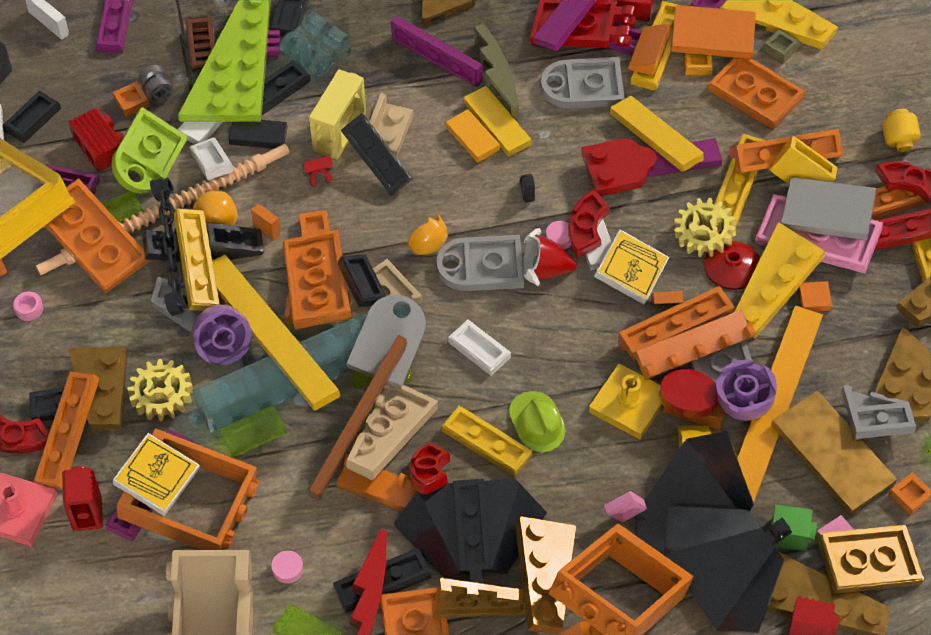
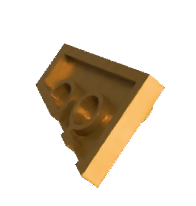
[68,347,128,430]
[432,578,526,618]

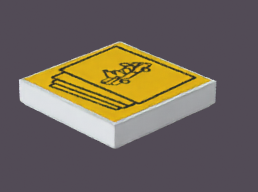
[594,230,669,305]
[113,433,200,516]

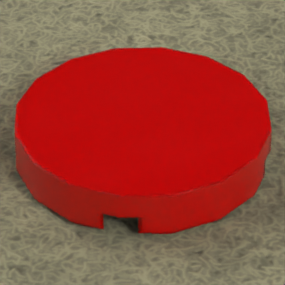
[659,369,718,418]

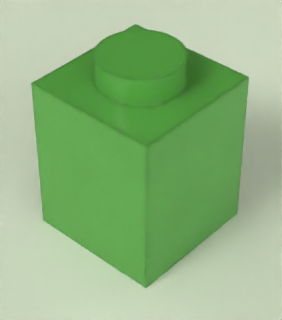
[771,504,817,551]

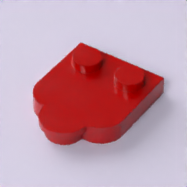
[581,138,657,196]

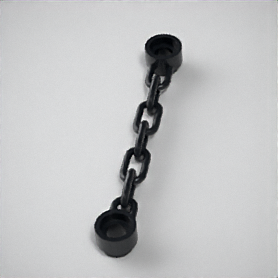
[150,177,189,316]

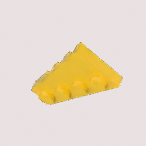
[720,0,838,50]
[734,222,825,339]

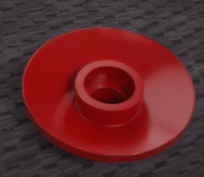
[704,241,760,290]

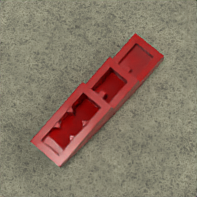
[350,528,387,635]

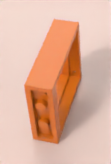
[117,428,260,550]
[549,524,694,635]

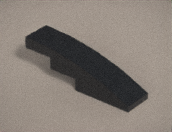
[142,223,264,262]

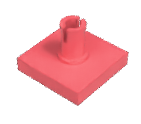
[0,472,58,547]

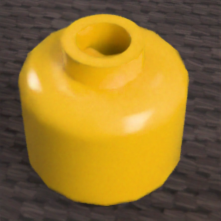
[882,109,921,152]

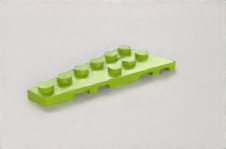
[178,0,271,122]

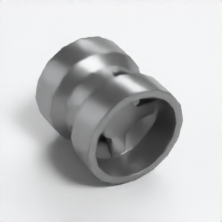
[139,65,173,103]

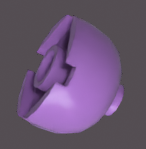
[192,305,252,365]
[716,359,777,421]

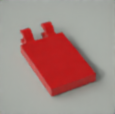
[530,0,636,48]

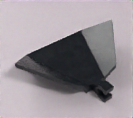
[635,431,754,556]
[394,479,547,584]
[664,506,792,633]

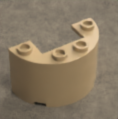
[166,550,253,635]

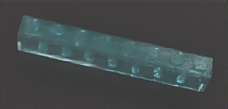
[192,295,410,433]

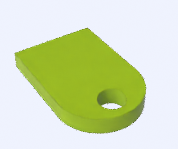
[112,107,188,194]

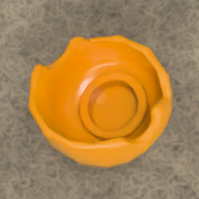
[193,190,238,226]
[407,214,448,255]

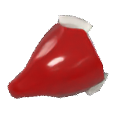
[522,228,577,286]

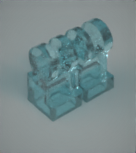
[280,10,351,77]

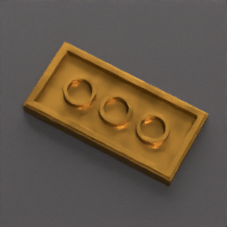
[771,390,897,515]

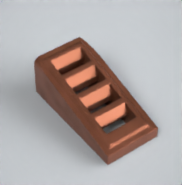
[186,17,215,70]

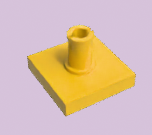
[588,364,663,440]

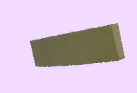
[474,23,519,123]

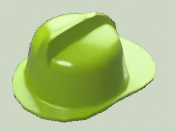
[509,391,566,453]

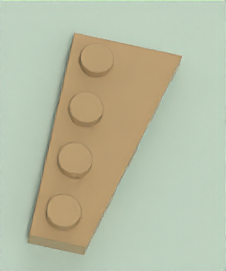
[347,383,438,480]

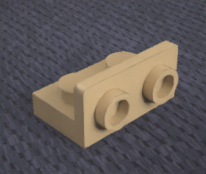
[369,93,413,157]

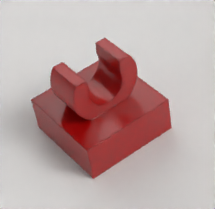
[301,156,333,187]

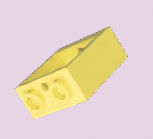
[309,69,366,160]

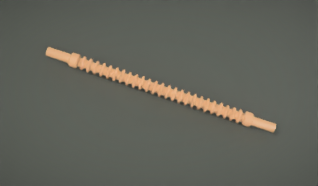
[35,144,290,276]

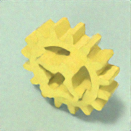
[674,198,736,257]
[127,359,194,421]

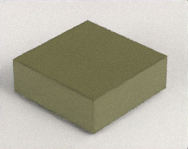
[762,29,800,63]

